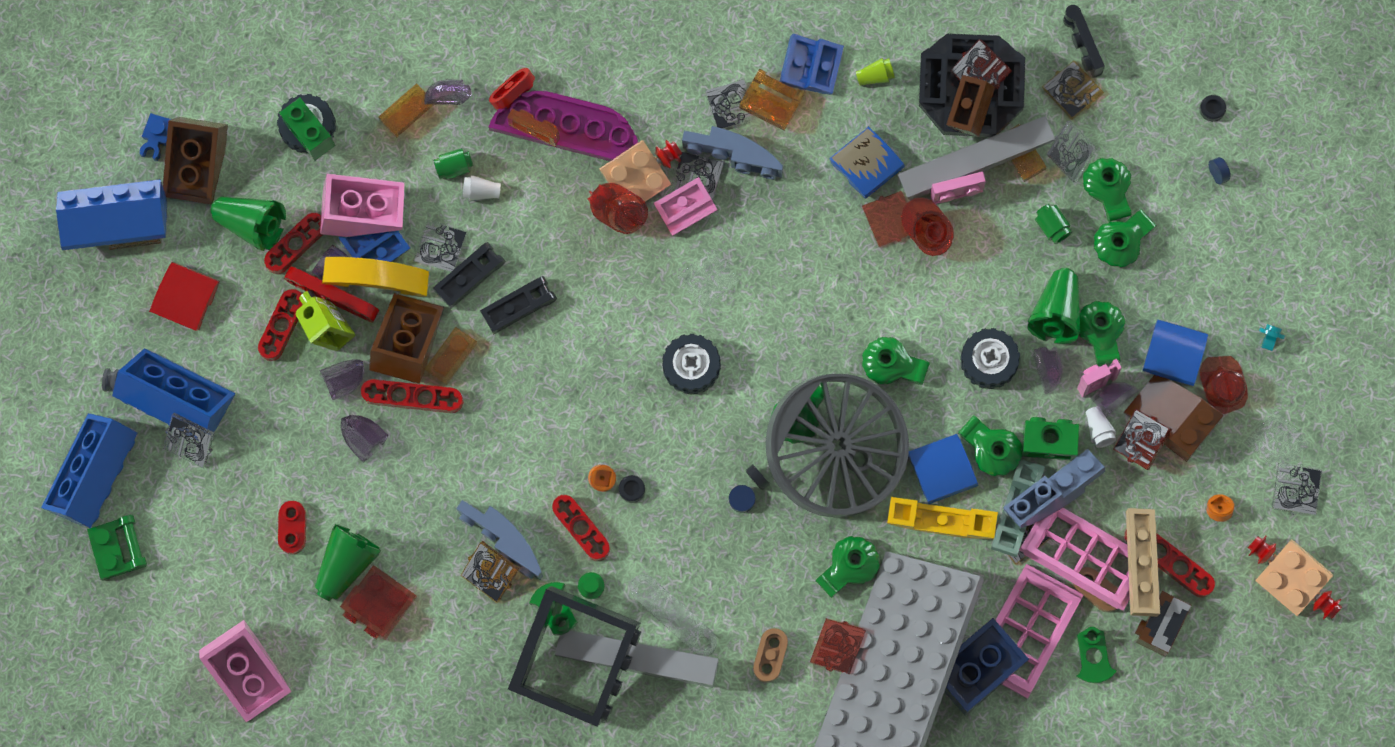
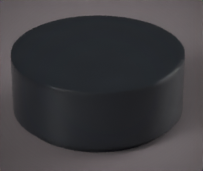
[1199,95,1226,122]
[746,464,770,490]
[618,475,645,503]

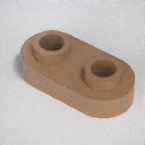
[1073,567,1118,612]
[753,628,788,683]

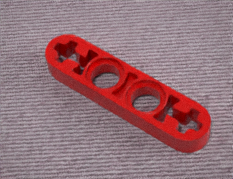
[284,267,380,323]
[361,379,464,413]
[1124,529,1215,598]

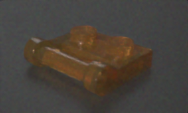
[739,69,806,131]

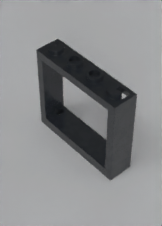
[508,586,642,727]

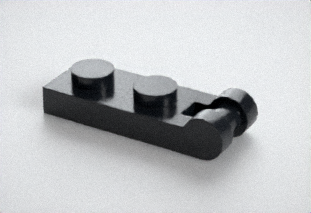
[1063,5,1105,78]
[433,242,506,309]
[480,276,557,335]

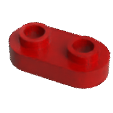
[489,68,535,110]
[278,501,306,555]

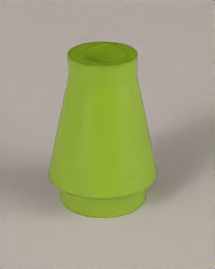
[855,58,895,86]

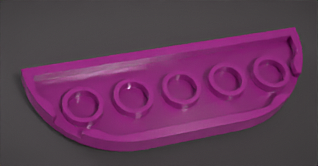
[488,91,638,161]

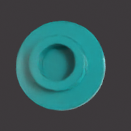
[1259,324,1285,351]

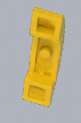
[322,257,429,297]
[887,497,998,539]

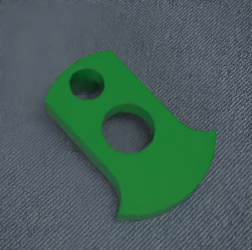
[529,582,578,636]
[1076,627,1116,683]

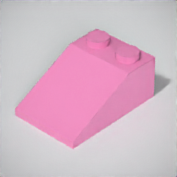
[320,174,404,237]
[199,620,291,722]

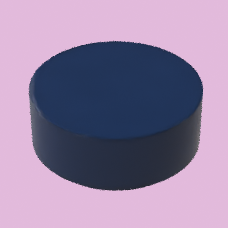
[1208,157,1231,185]
[729,485,755,513]

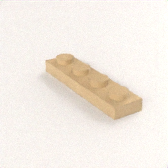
[1126,508,1160,617]

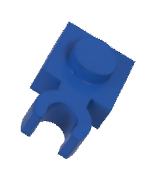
[140,113,171,161]

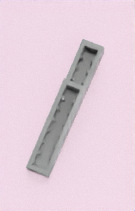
[898,116,1056,201]
[555,631,719,688]

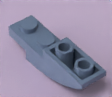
[682,126,783,179]
[1003,449,1105,528]
[456,500,543,580]

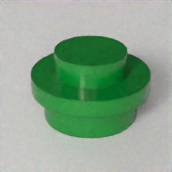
[578,572,605,599]

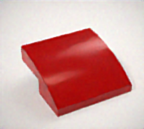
[149,262,220,331]

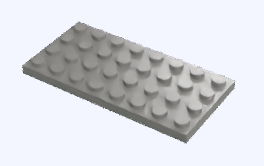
[815,551,984,747]

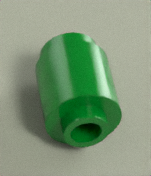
[433,148,473,180]
[1035,204,1072,244]

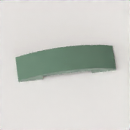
[991,459,1045,557]

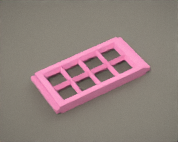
[1019,508,1130,610]
[996,564,1083,699]

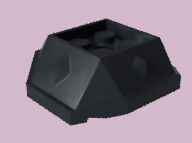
[919,33,1025,137]

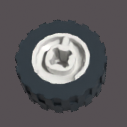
[277,94,336,154]
[960,328,1020,389]
[662,334,721,395]

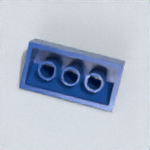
[56,179,167,251]
[112,348,235,439]
[41,413,137,528]

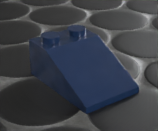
[944,618,1029,716]

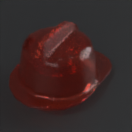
[590,183,648,234]
[901,198,954,256]
[1200,356,1248,414]

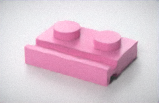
[930,171,986,205]
[654,177,717,236]
[1077,359,1122,397]

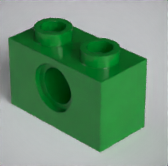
[279,97,335,161]
[1022,417,1079,461]

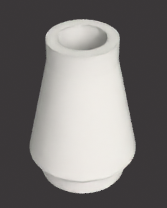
[463,175,501,201]
[1085,406,1116,448]

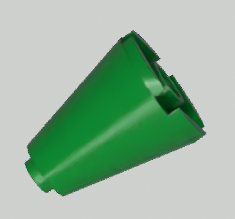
[210,196,286,251]
[1027,268,1080,344]
[314,524,381,601]

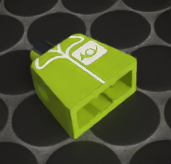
[296,290,356,351]

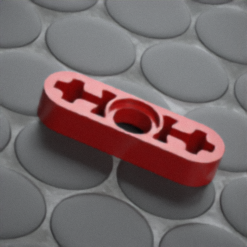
[264,213,323,274]
[258,289,303,361]
[552,495,610,561]

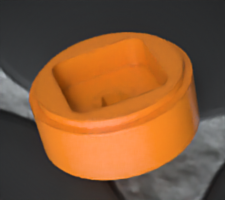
[588,464,616,492]
[1206,494,1234,522]

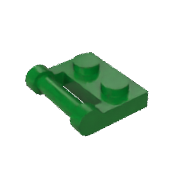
[87,515,147,581]

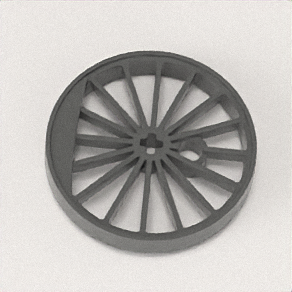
[766,374,909,518]

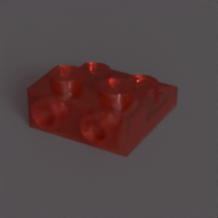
[340,565,417,640]

